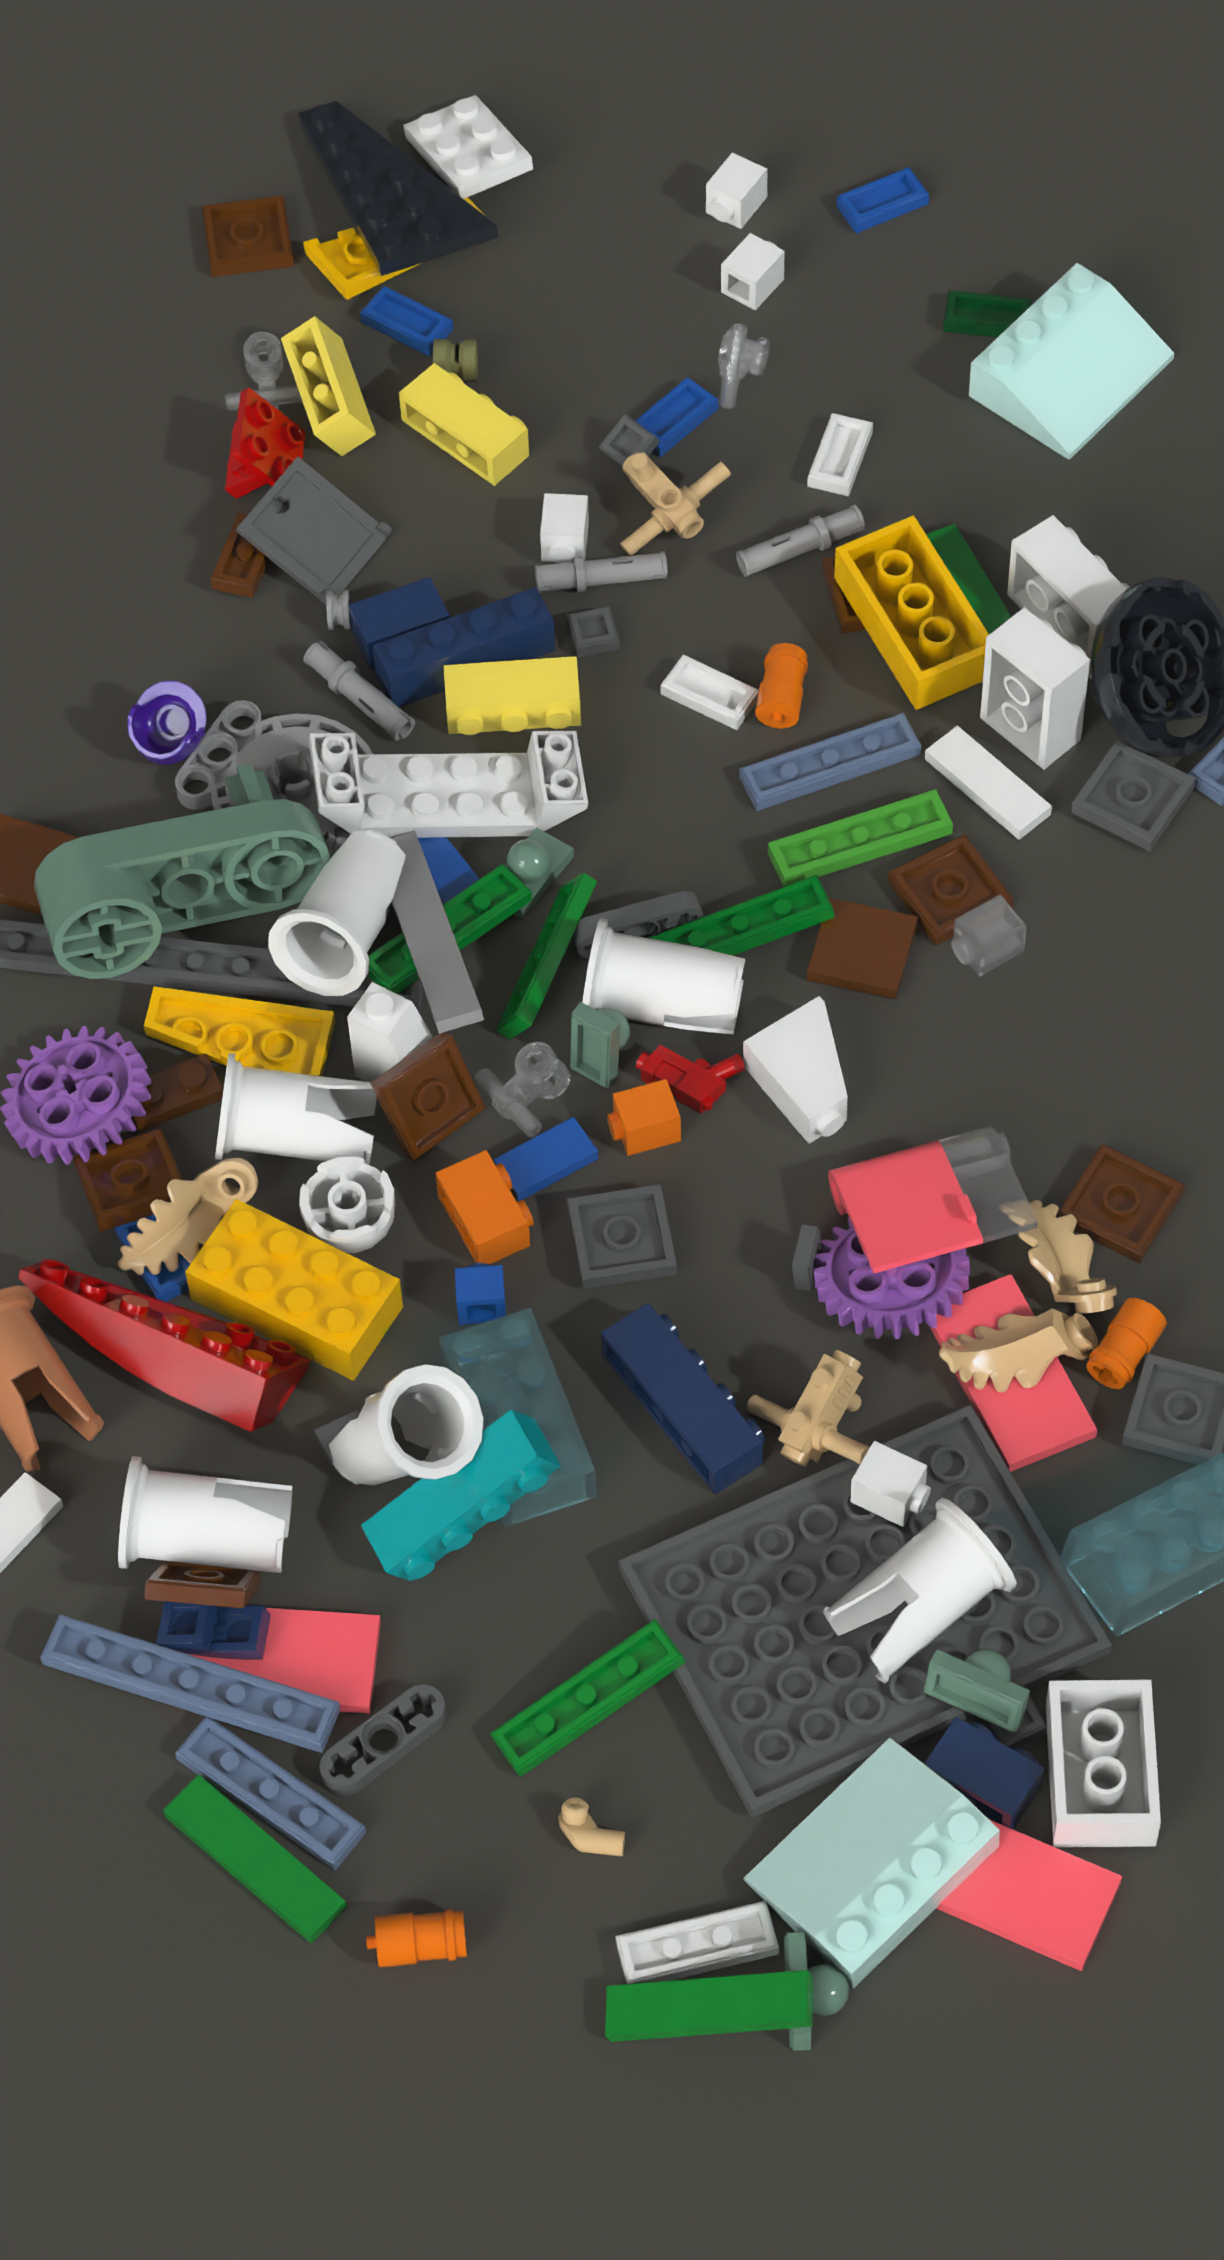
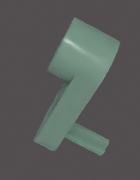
[34,764,331,979]

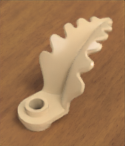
[118,1158,258,1275]
[999,1200,1117,1313]
[939,1308,1098,1392]

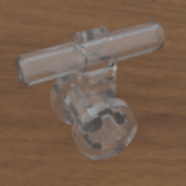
[718,324,770,409]
[226,332,303,410]
[475,1042,570,1137]

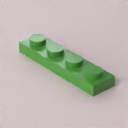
[768,789,953,887]

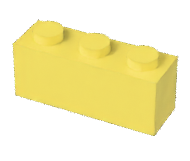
[281,316,376,456]
[399,363,529,486]
[444,656,581,735]

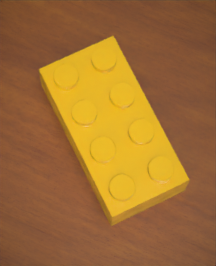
[834,515,989,710]
[185,1199,403,1381]

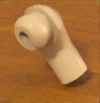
[558,1798,625,1857]

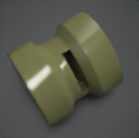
[433,339,478,381]

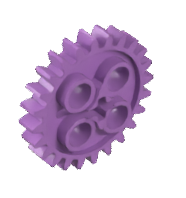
[0,1026,151,1165]
[813,1217,970,1339]

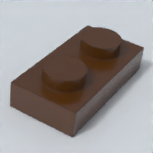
[211,512,269,598]
[131,1054,223,1133]

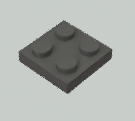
[1071,740,1196,852]
[567,1184,677,1289]
[1122,1353,1224,1470]

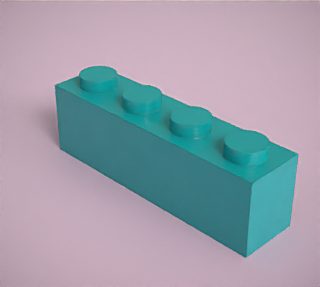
[361,1409,561,1581]

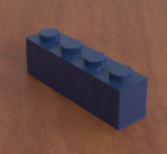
[373,587,555,707]
[601,1303,765,1495]

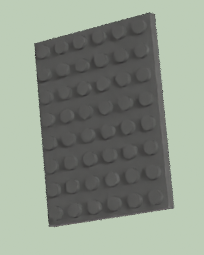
[618,1405,1112,1818]

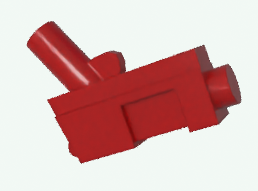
[635,1044,745,1114]

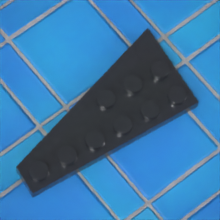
[298,101,499,276]

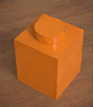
[607,1079,681,1156]

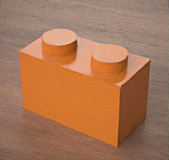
[435,1150,534,1265]

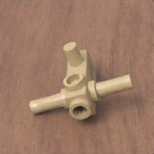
[620,452,731,556]
[747,1350,870,1467]

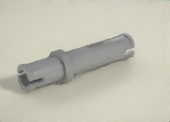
[736,505,865,577]
[535,551,668,593]
[303,641,415,741]

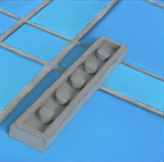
[391,831,484,1034]

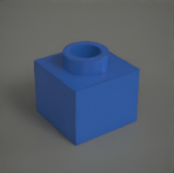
[455,1263,507,1325]

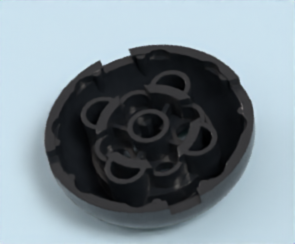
[1091,577,1224,757]

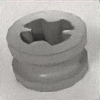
[326,590,351,630]

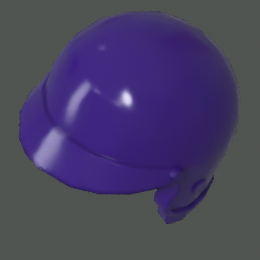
[127,681,207,765]

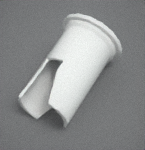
[268,829,406,996]
[582,918,745,1034]
[215,1053,377,1165]
[329,1364,483,1486]
[118,1456,292,1573]
[823,1498,1017,1683]

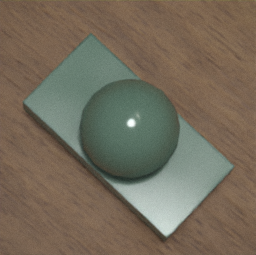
[505,828,574,919]
[570,1002,630,1089]
[923,1649,1030,1733]
[784,1932,850,2051]

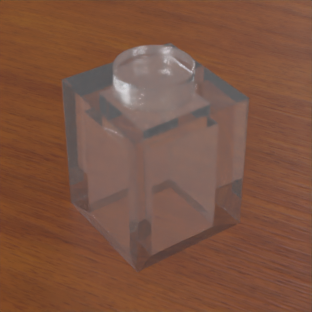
[952,895,1027,977]

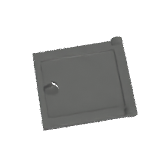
[235,457,392,605]

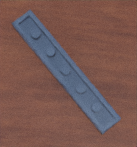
[40,1614,340,1753]

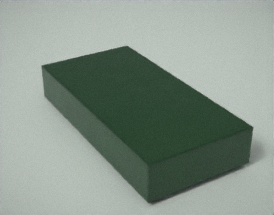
[943,290,1032,338]

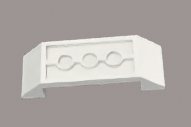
[309,731,588,838]

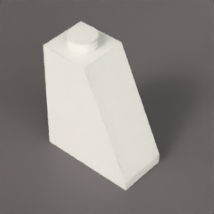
[347,982,433,1082]
[743,996,848,1144]

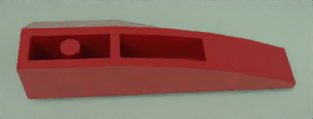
[18,1259,311,1432]

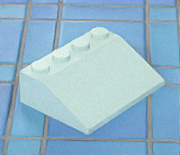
[969,263,1174,460]
[744,1738,1000,1989]

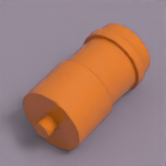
[755,643,808,729]
[1086,1298,1167,1389]
[366,1909,467,1968]

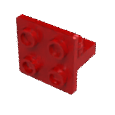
[225,387,306,499]

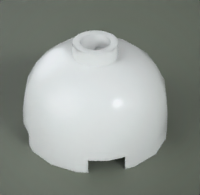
[299,1157,395,1253]

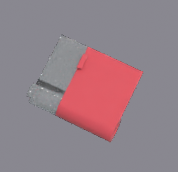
[828,1126,1038,1274]

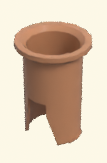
[0,1285,104,1472]

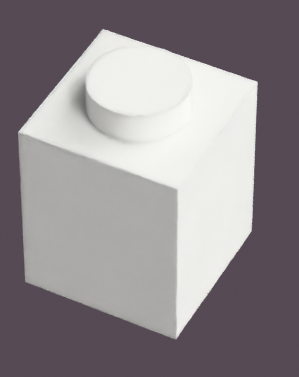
[706,153,767,229]
[721,233,785,311]
[540,493,589,563]
[850,1441,931,1527]

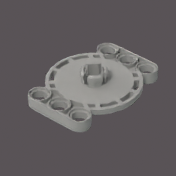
[175,700,373,858]

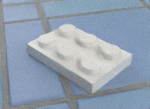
[403,95,533,199]

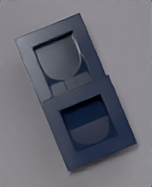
[156,1601,271,1660]

